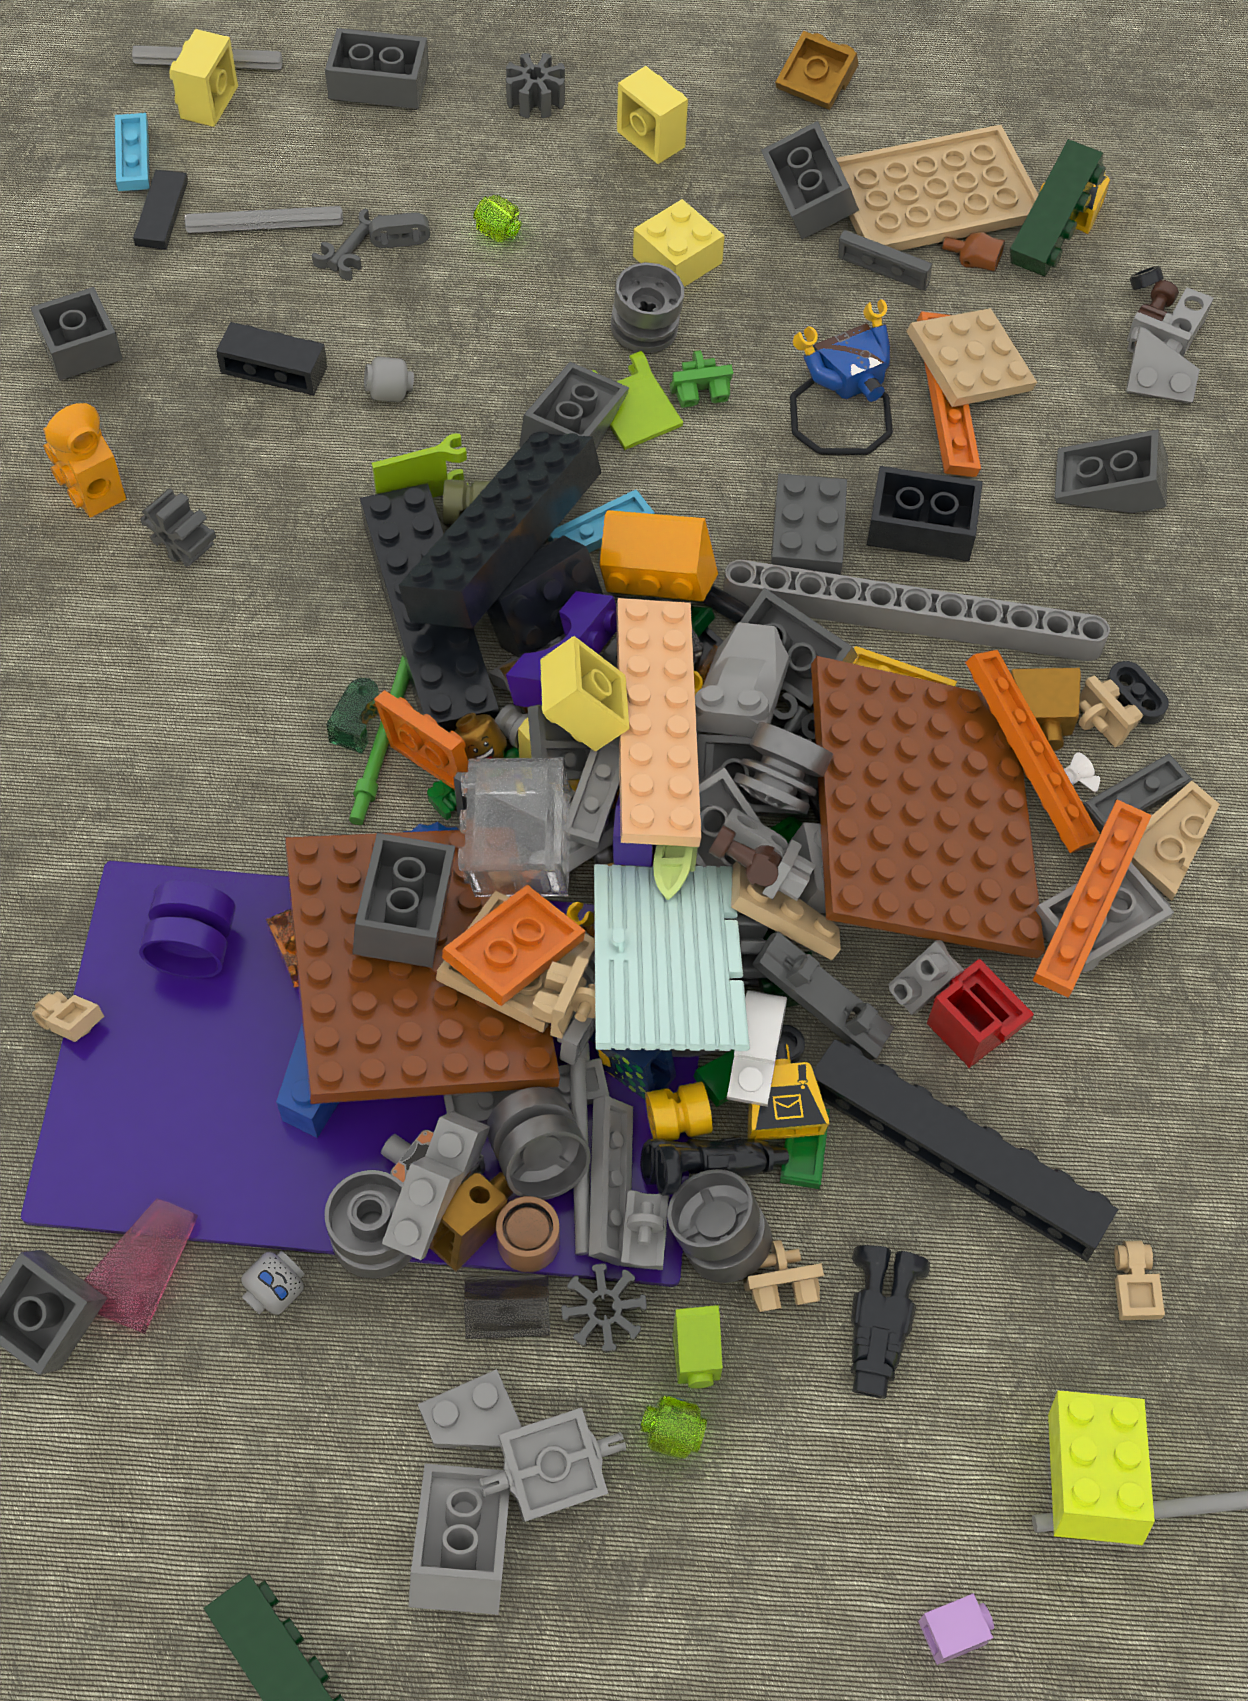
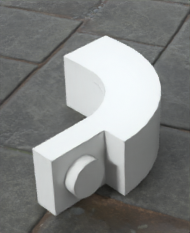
[727,990,787,1107]

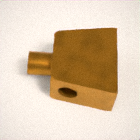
[1011,668,1081,751]
[429,1172,514,1272]

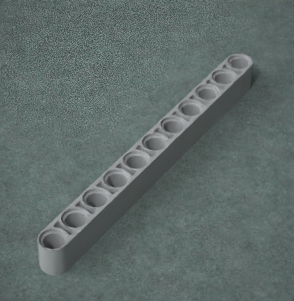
[723,560,1110,661]

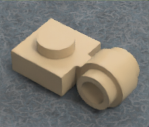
[32,991,104,1042]
[1114,1240,1165,1320]

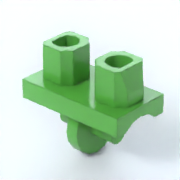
[669,350,733,408]

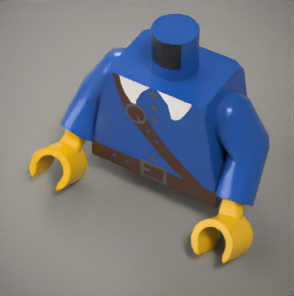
[793,299,890,402]

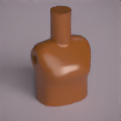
[942,232,1005,272]

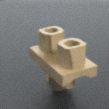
[1078,675,1143,747]
[532,956,595,1039]
[743,1240,824,1313]

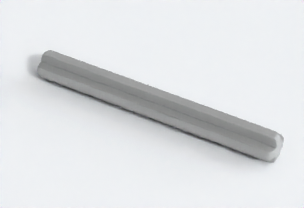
[132,45,283,70]
[184,206,343,233]

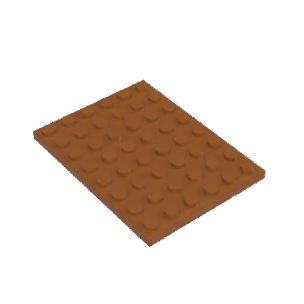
[811,656,1045,959]
[285,828,560,1104]

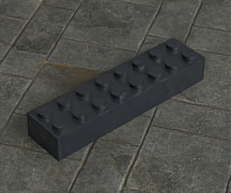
[398,432,602,629]
[360,483,499,732]

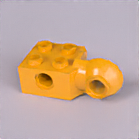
[43,403,127,518]

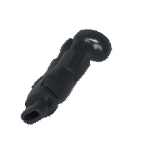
[640,1137,789,1196]
[850,1245,930,1399]

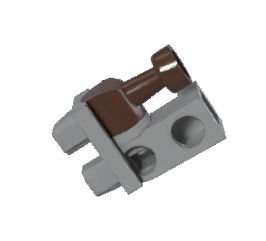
[1127,280,1214,357]
[708,807,815,901]

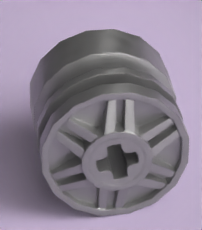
[610,262,684,353]
[733,721,833,814]

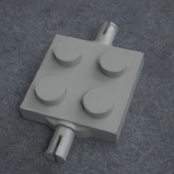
[479,1407,626,1522]

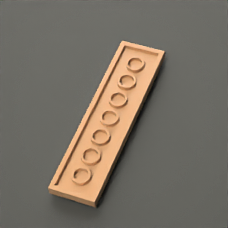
[616,598,701,847]

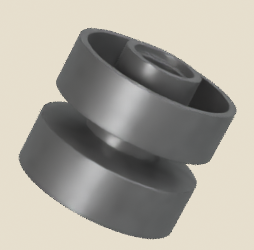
[487,1087,591,1200]
[667,1169,772,1283]
[325,1170,412,1279]

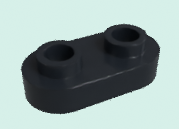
[1107,661,1169,724]

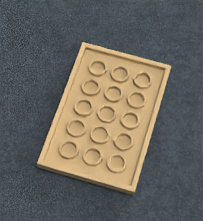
[836,124,1039,251]

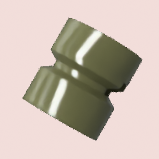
[443,479,490,525]

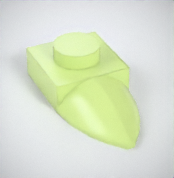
[653,845,698,900]

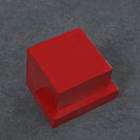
[927,958,1034,1068]

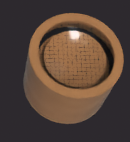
[496,1196,560,1272]

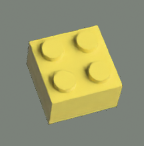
[170,29,238,127]
[617,66,688,164]
[633,199,725,287]
[540,636,630,752]

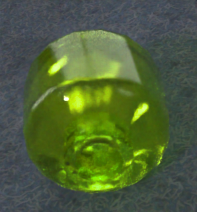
[473,194,522,243]
[640,1395,707,1459]

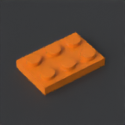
[374,690,473,790]
[442,885,585,1006]

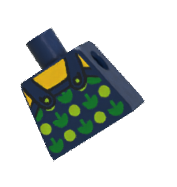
[589,1030,676,1101]

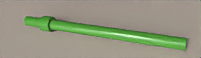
[349,655,409,825]

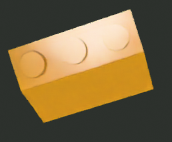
[599,510,718,601]

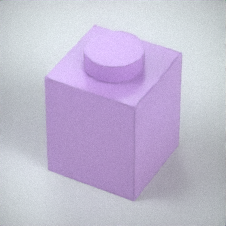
[918,1593,994,1665]

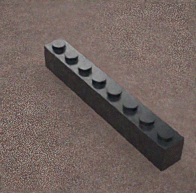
[813,1039,1119,1262]

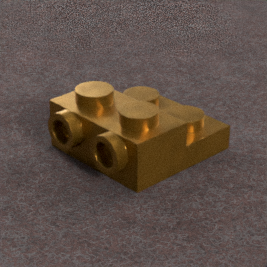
[775,31,859,110]

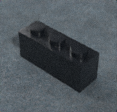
[216,322,328,396]

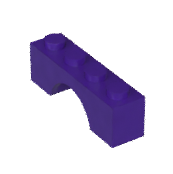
[506,591,617,707]

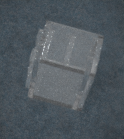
[458,757,571,897]

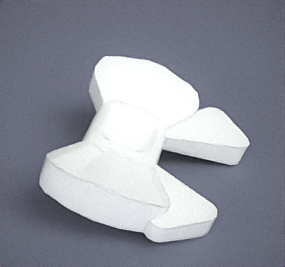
[1064,752,1100,793]

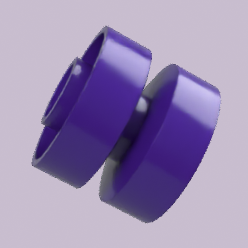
[139,880,236,978]

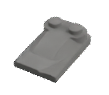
[695,622,790,738]
[1035,862,1174,972]

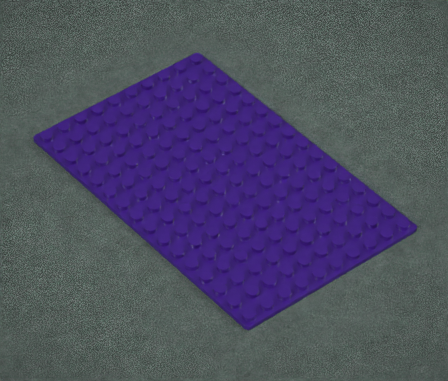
[21,861,699,1287]

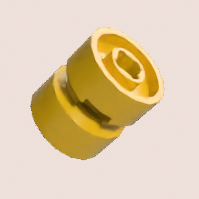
[645,1082,713,1141]

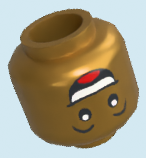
[455,713,507,770]

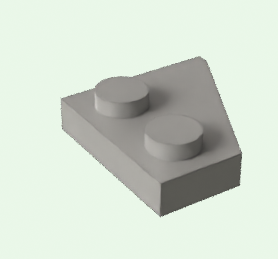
[1125,327,1200,404]
[418,1369,522,1450]

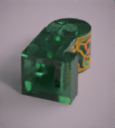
[326,678,379,754]

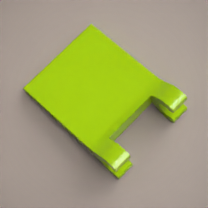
[592,351,683,450]
[371,433,468,498]

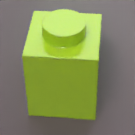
[672,1305,723,1389]

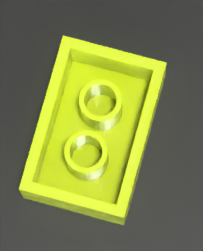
[1048,1390,1155,1545]

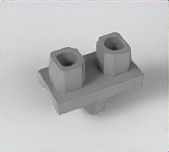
[888,940,965,1015]
[621,1190,669,1270]

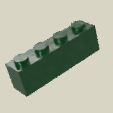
[1010,139,1106,277]
[203,1574,345,1701]

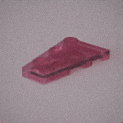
[84,1198,198,1334]

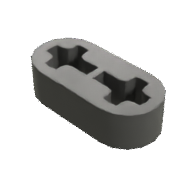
[369,212,430,248]

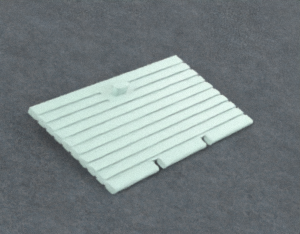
[594,864,750,1051]

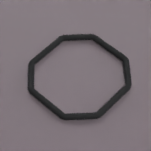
[790,377,893,455]

